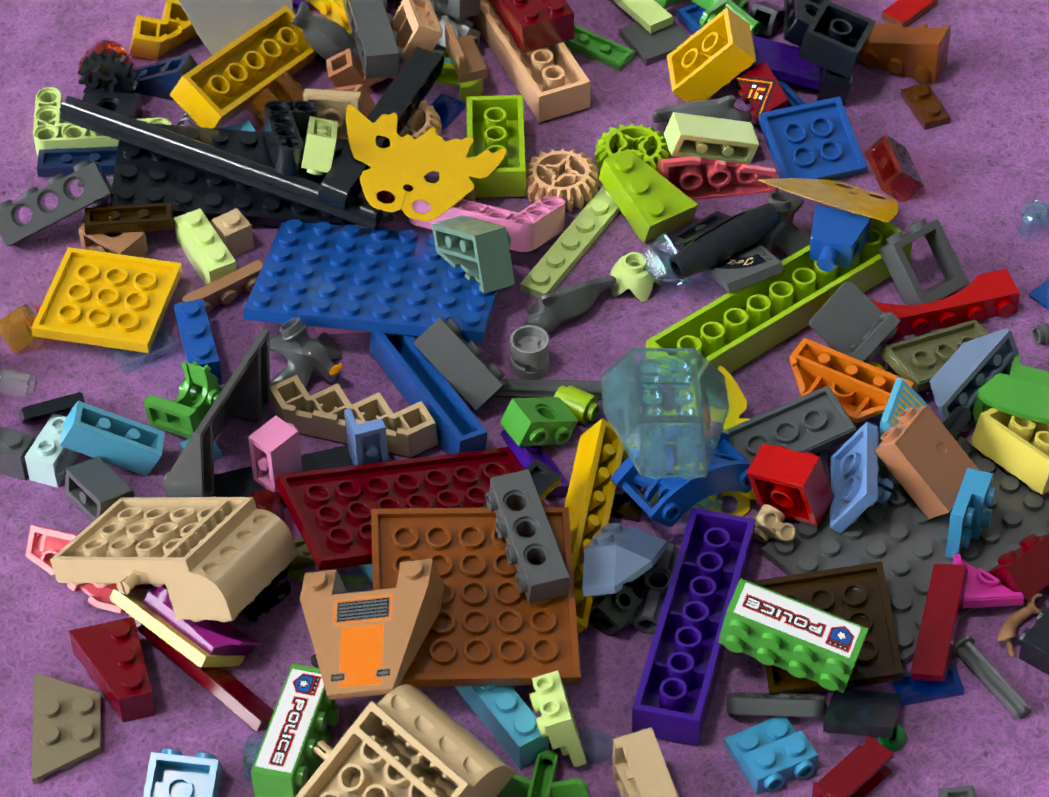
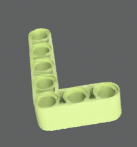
[33,87,171,156]

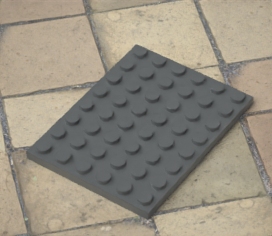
[761,423,1049,667]

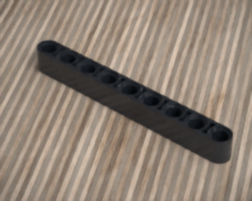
[318,47,445,210]

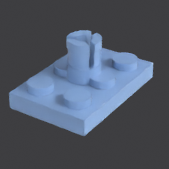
[830,422,893,533]

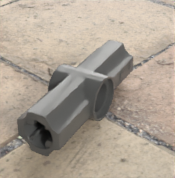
[633,542,680,635]

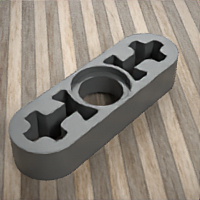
[726,692,825,717]

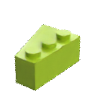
[598,149,698,243]

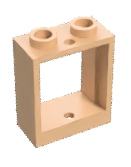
[389,0,443,80]

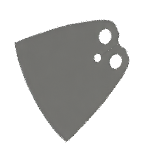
[179,0,293,86]

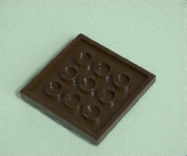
[752,561,904,695]

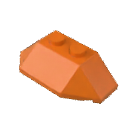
[789,338,914,423]

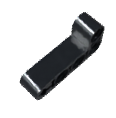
[263,101,318,176]

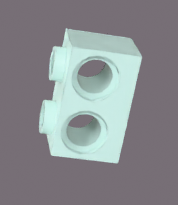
[25,413,79,488]

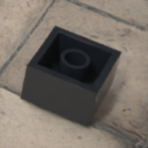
[798,0,876,78]

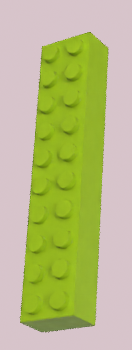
[646,218,912,400]

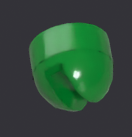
[878,723,906,751]

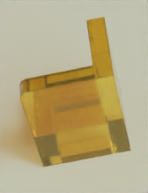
[0,304,41,354]

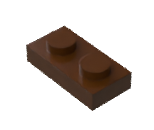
[901,83,951,130]

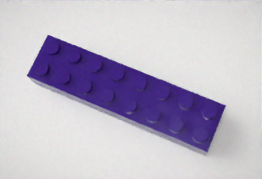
[632,507,756,746]

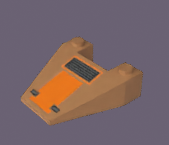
[300,559,444,700]

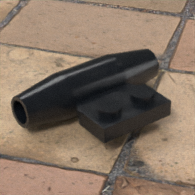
[669,203,780,279]

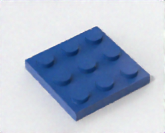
[758,96,867,191]

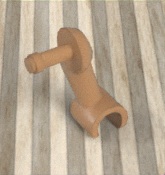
[997,593,1047,658]

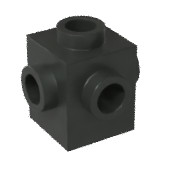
[589,583,642,636]

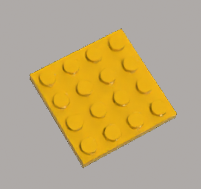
[31,247,182,353]

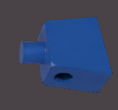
[809,205,871,272]

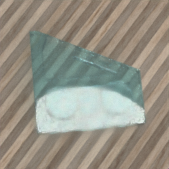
[642,233,693,285]

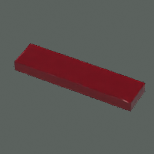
[910,564,968,682]

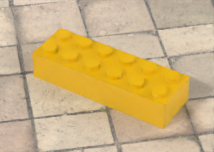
[170,5,317,129]

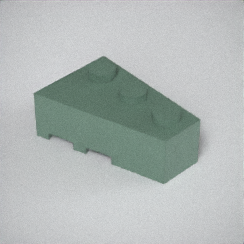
[432,215,515,294]

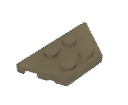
[32,674,102,785]

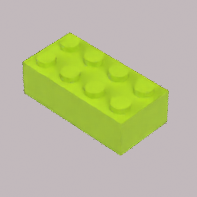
[466,95,526,198]

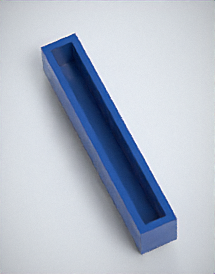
[370,332,487,454]

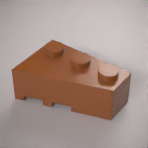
[859,23,951,85]

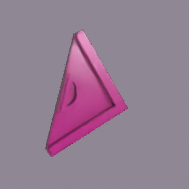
[953,554,1024,609]

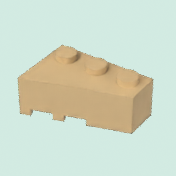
[613,727,679,797]

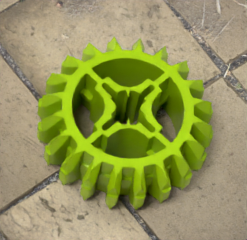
[595,122,672,172]

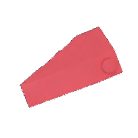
[657,156,777,201]
[25,525,148,614]

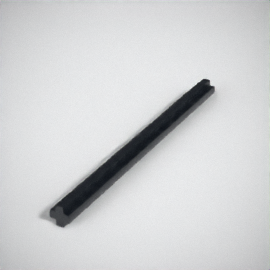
[59,95,384,230]

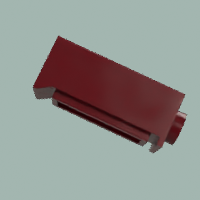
[812,734,894,797]

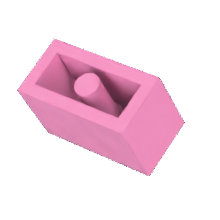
[248,416,303,495]

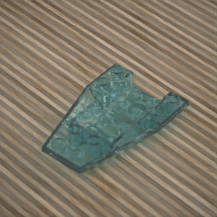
[601,348,729,480]

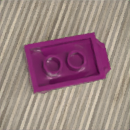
[143,585,263,656]

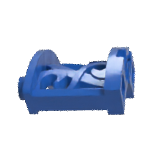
[610,424,752,527]

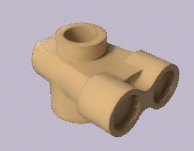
[752,504,795,543]

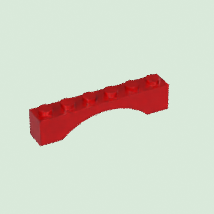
[871,269,1020,341]

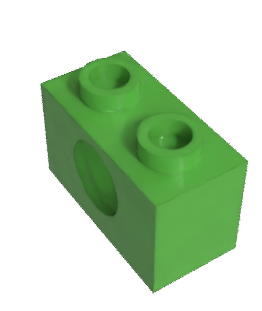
[500,397,578,447]

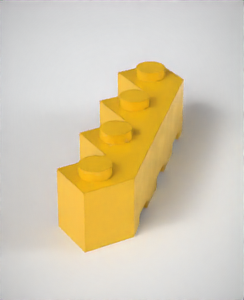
[129,0,198,59]

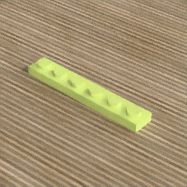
[520,186,620,298]

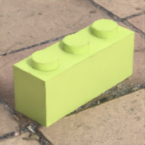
[664,112,759,164]
[301,116,338,175]
[173,208,237,285]

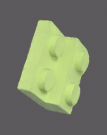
[529,670,587,767]

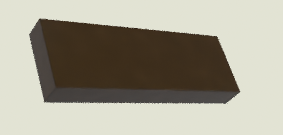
[84,202,174,235]

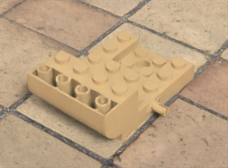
[50,496,298,623]
[296,684,516,797]

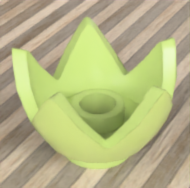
[610,252,661,302]

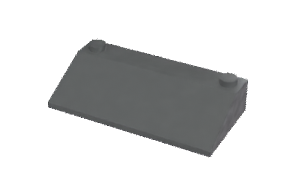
[163,328,270,497]

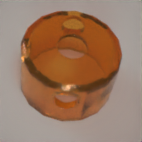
[246,71,304,127]

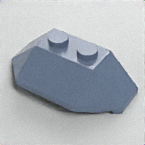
[929,328,1019,433]
[582,523,668,597]

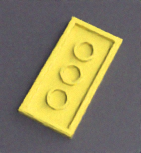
[110,588,245,667]

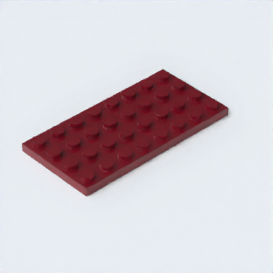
[275,447,547,571]

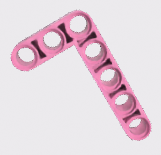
[409,197,565,252]

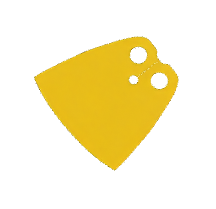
[757,178,898,222]

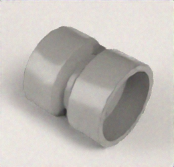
[510,325,550,379]

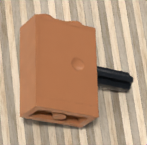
[874,404,979,519]

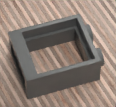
[878,218,969,305]

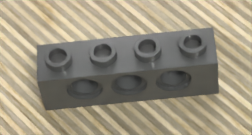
[0,160,113,247]
[485,469,569,604]

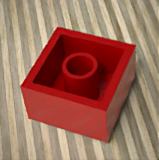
[746,443,834,526]

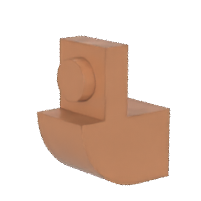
[326,48,389,94]

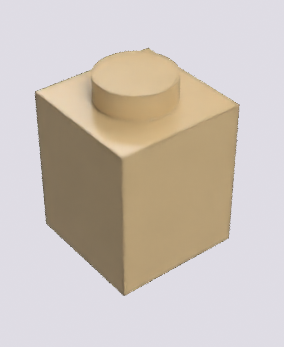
[212,208,254,258]

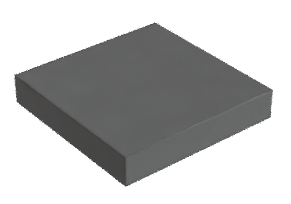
[619,20,690,66]

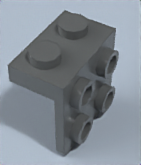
[809,281,901,363]

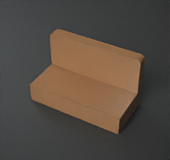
[444,23,487,83]

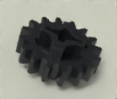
[78,48,139,94]

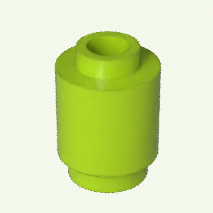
[554,385,601,425]

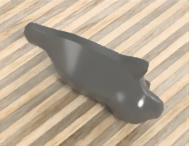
[292,2,361,62]
[652,95,752,123]
[524,276,617,334]

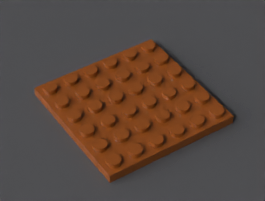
[371,507,581,687]

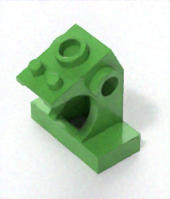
[143,361,222,439]

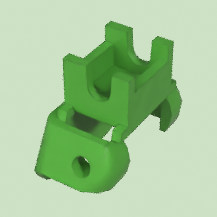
[972,355,1049,424]

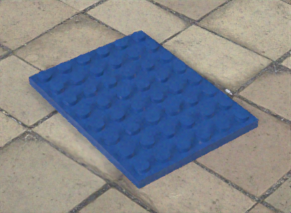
[243,219,511,342]

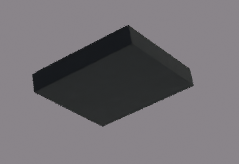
[19,392,85,424]
[823,689,902,738]

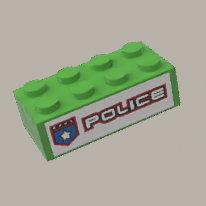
[718,578,868,693]
[251,663,340,797]

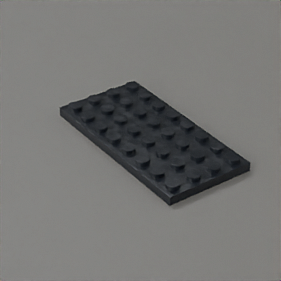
[110,123,349,226]

